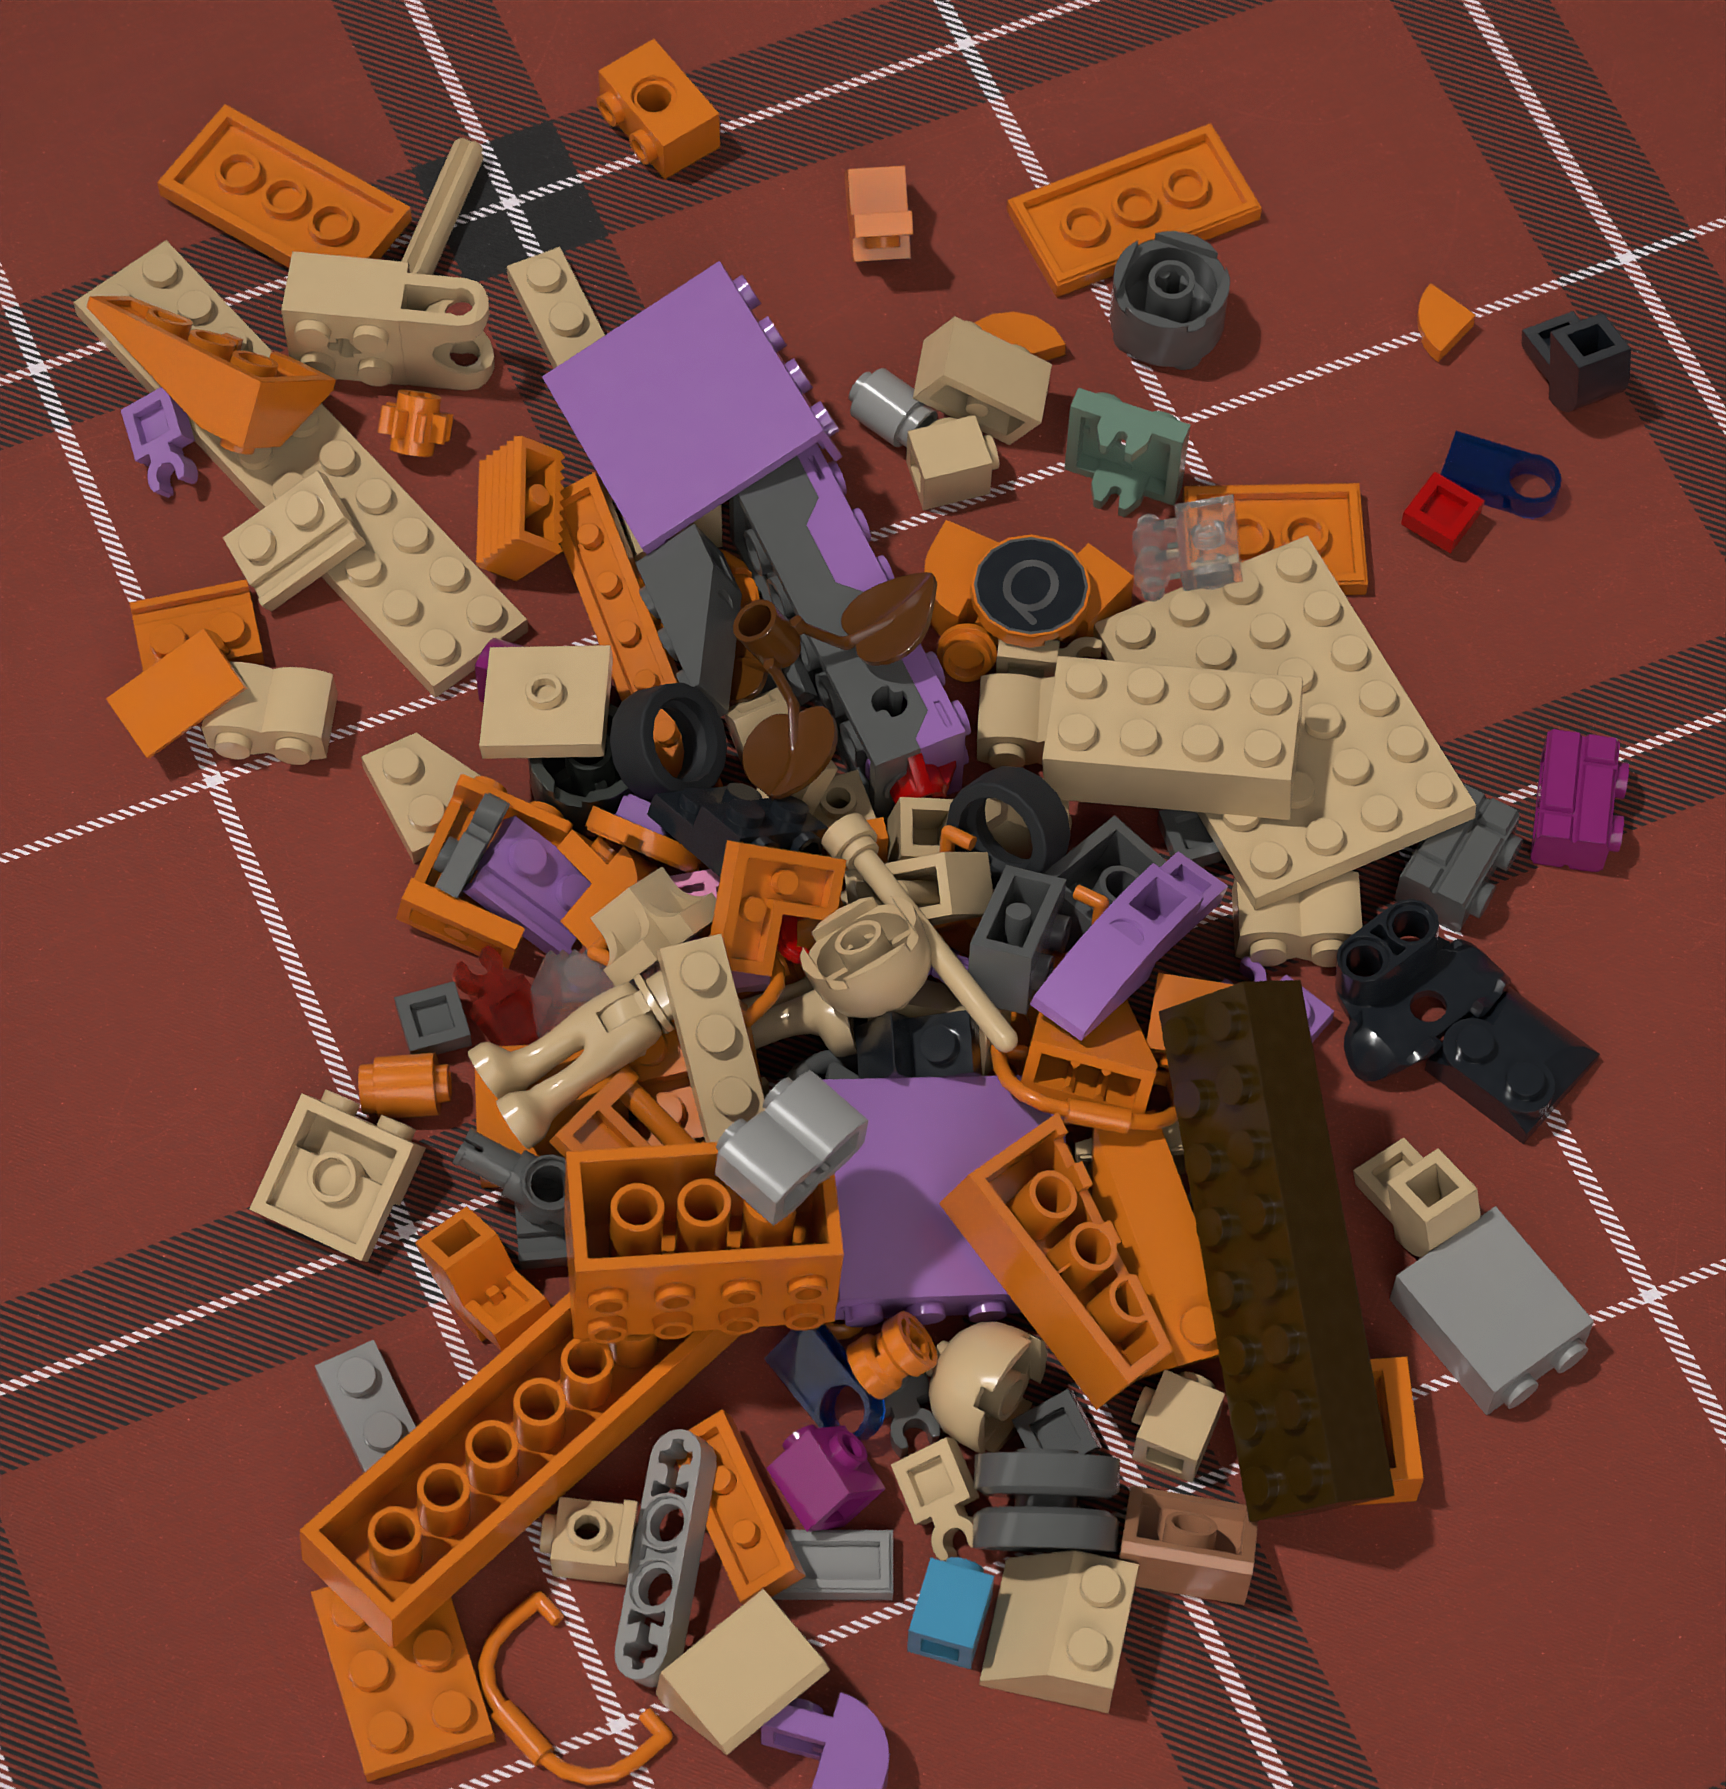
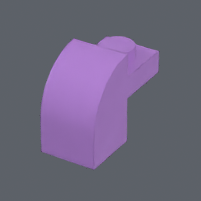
[761,1692,889,1789]

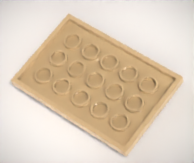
[1094,535,1476,910]

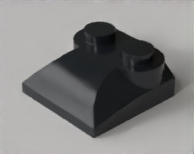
[1425,986,1600,1144]

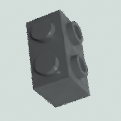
[968,865,1072,1015]

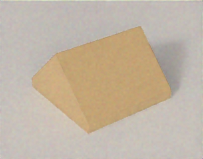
[656,1589,830,1755]

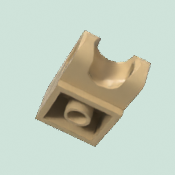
[281,251,495,390]

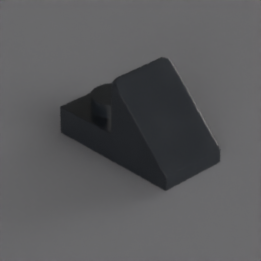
[855,1010,982,1079]

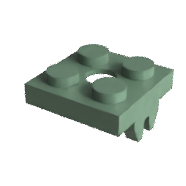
[1065,388,1191,517]

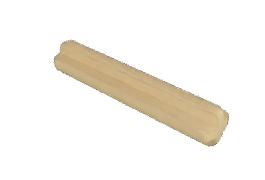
[401,138,483,275]

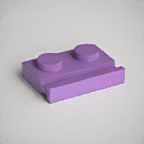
[463,816,592,962]

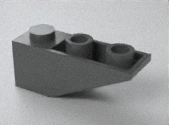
[635,524,742,717]

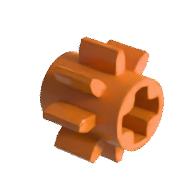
[378,390,453,457]

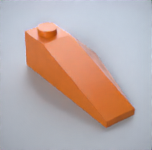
[87,296,336,455]
[1090,1109,1219,1381]

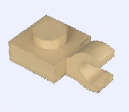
[996,637,1102,679]

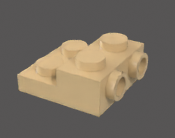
[249,1089,426,1262]

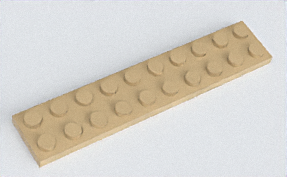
[74,240,528,698]

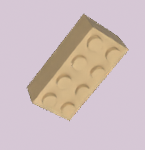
[1042,656,1303,820]

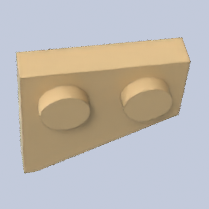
[361,733,480,863]

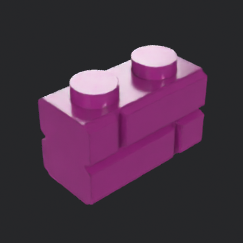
[1530,729,1629,872]

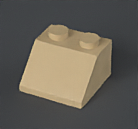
[979,1550,1139,1714]

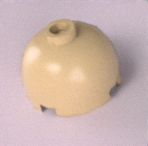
[800,895,932,1018]
[926,1322,1047,1453]

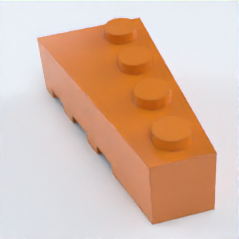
[939,1112,1173,1410]

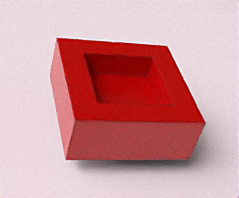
[1401,471,1484,554]

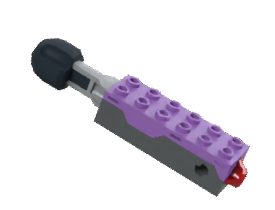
[729,443,971,819]

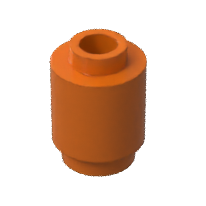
[358,1052,452,1119]

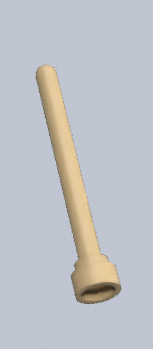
[822,813,1018,1052]

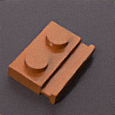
[129,579,265,671]

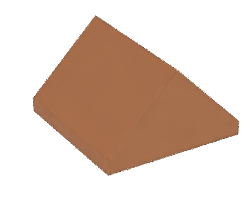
[1119,1485,1258,1605]

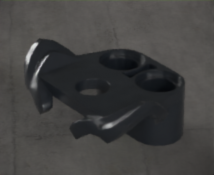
[1335,899,1511,1081]

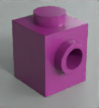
[766,1425,886,1532]

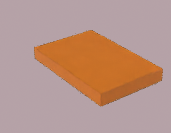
[1182,483,1368,595]

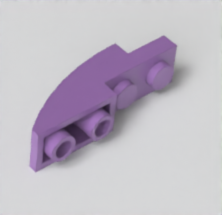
[1030,851,1228,1041]

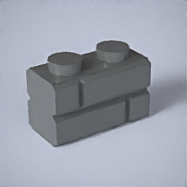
[1394,783,1523,932]

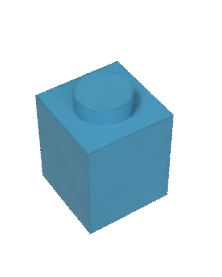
[907,1557,994,1670]

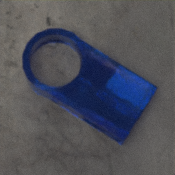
[1440,431,1562,519]
[764,1323,886,1441]

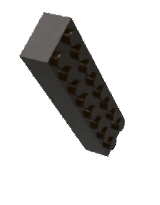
[1159,980,1395,1522]

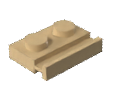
[223,470,366,611]

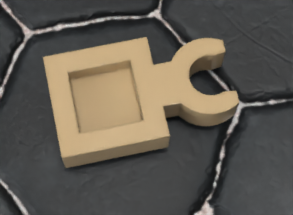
[891,1437,980,1562]

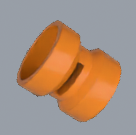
[846,1311,938,1400]

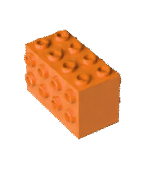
[564,1142,844,1344]

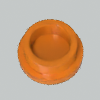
[937,623,997,682]

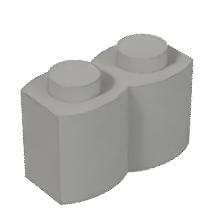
[715,1070,869,1225]

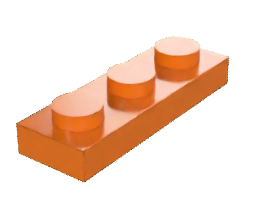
[676,1409,806,1605]

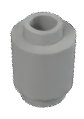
[849,368,938,448]

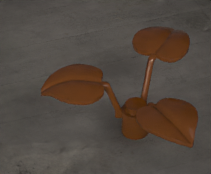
[729,572,937,800]

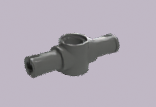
[452,1127,566,1228]

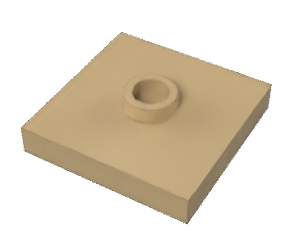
[479,645,613,759]

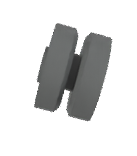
[973,1448,1120,1553]

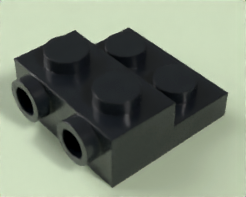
[647,783,828,877]

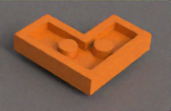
[710,840,847,977]

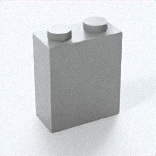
[1390,1206,1594,1416]

